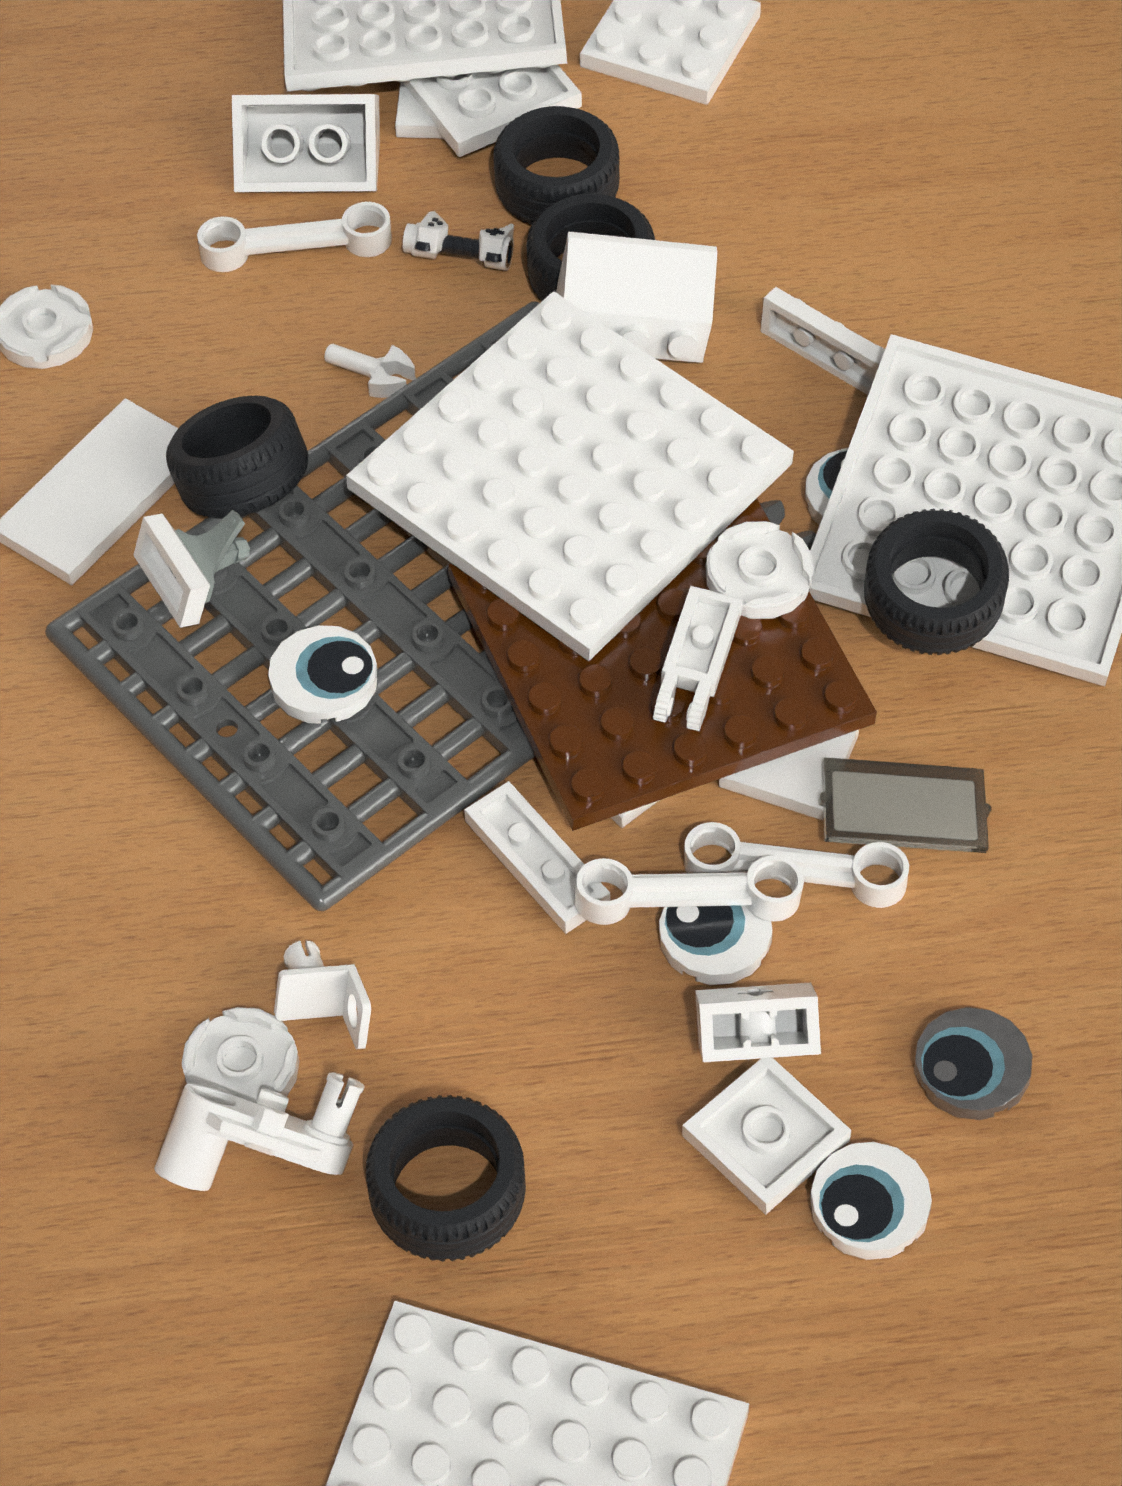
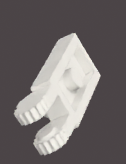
[653,586,744,731]

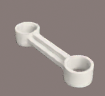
[197,202,392,272]
[684,822,909,908]
[574,855,804,925]

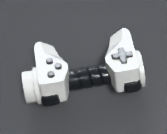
[403,211,514,271]

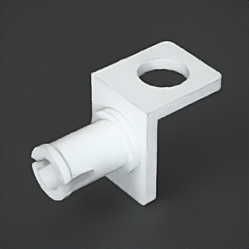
[274,941,371,1049]

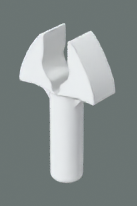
[324,344,416,398]

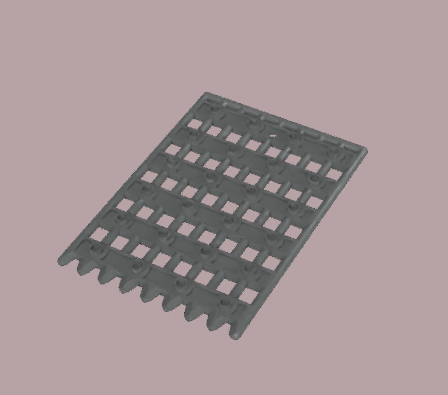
[45,301,816,911]

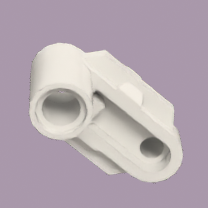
[154,1072,365,1191]

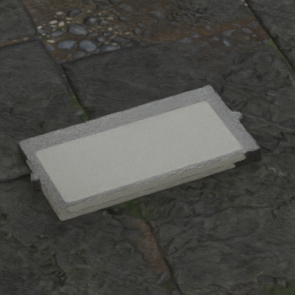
[818,757,992,853]

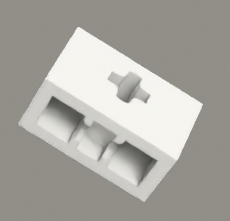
[695,982,821,1062]

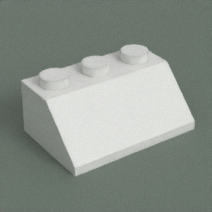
[232,94,380,192]
[556,232,717,363]

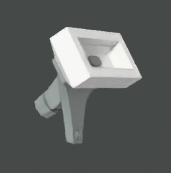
[133,510,250,628]

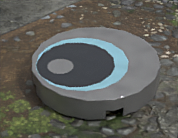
[914,1007,1033,1120]

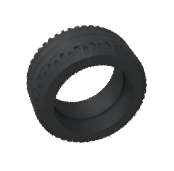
[493,106,620,225]
[526,194,655,302]
[166,395,308,519]
[864,509,1009,655]
[366,1095,526,1261]

